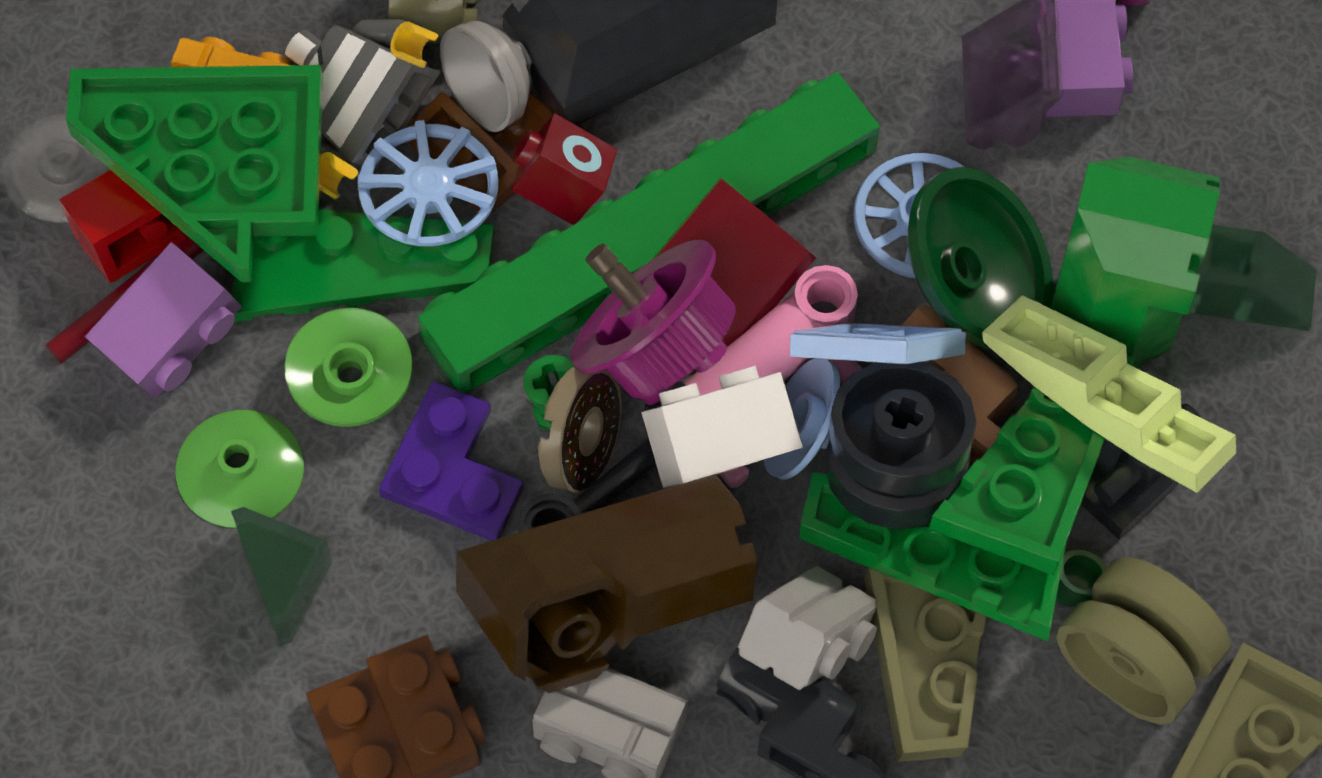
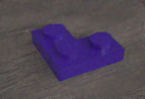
[379,381,524,541]

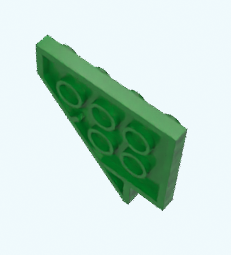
[66,65,323,282]

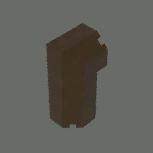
[456,474,757,694]

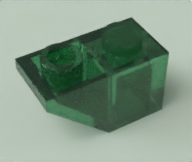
[1188,225,1317,331]

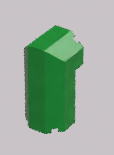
[1051,157,1220,368]

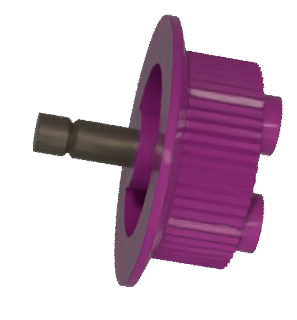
[571,240,736,405]

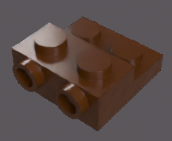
[306,634,486,778]

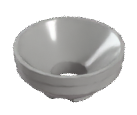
[440,21,533,132]

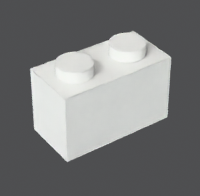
[641,366,803,487]

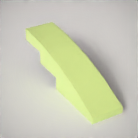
[982,295,1236,493]

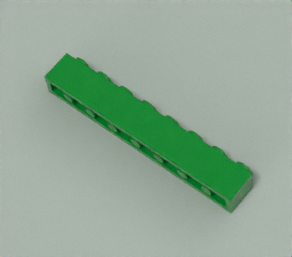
[418,71,880,394]

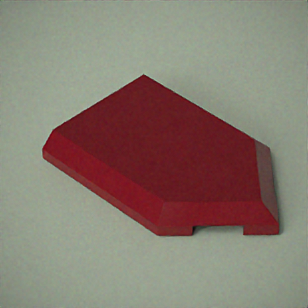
[653,177,816,347]

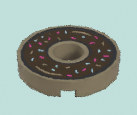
[538,367,622,495]

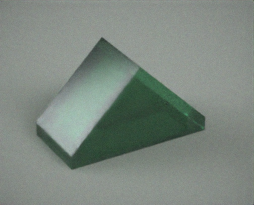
[231,507,332,646]

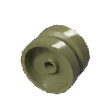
[1056,556,1231,725]

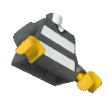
[285,19,441,200]

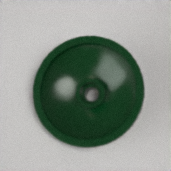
[908,167,1053,350]

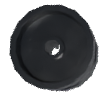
[825,362,977,530]

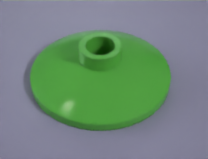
[285,308,413,427]
[175,410,304,528]

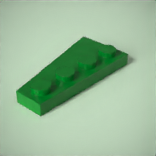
[232,209,495,322]
[929,356,1135,575]
[799,472,1066,642]

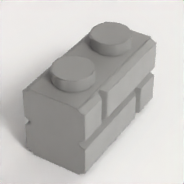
[738,566,877,690]
[532,668,688,778]

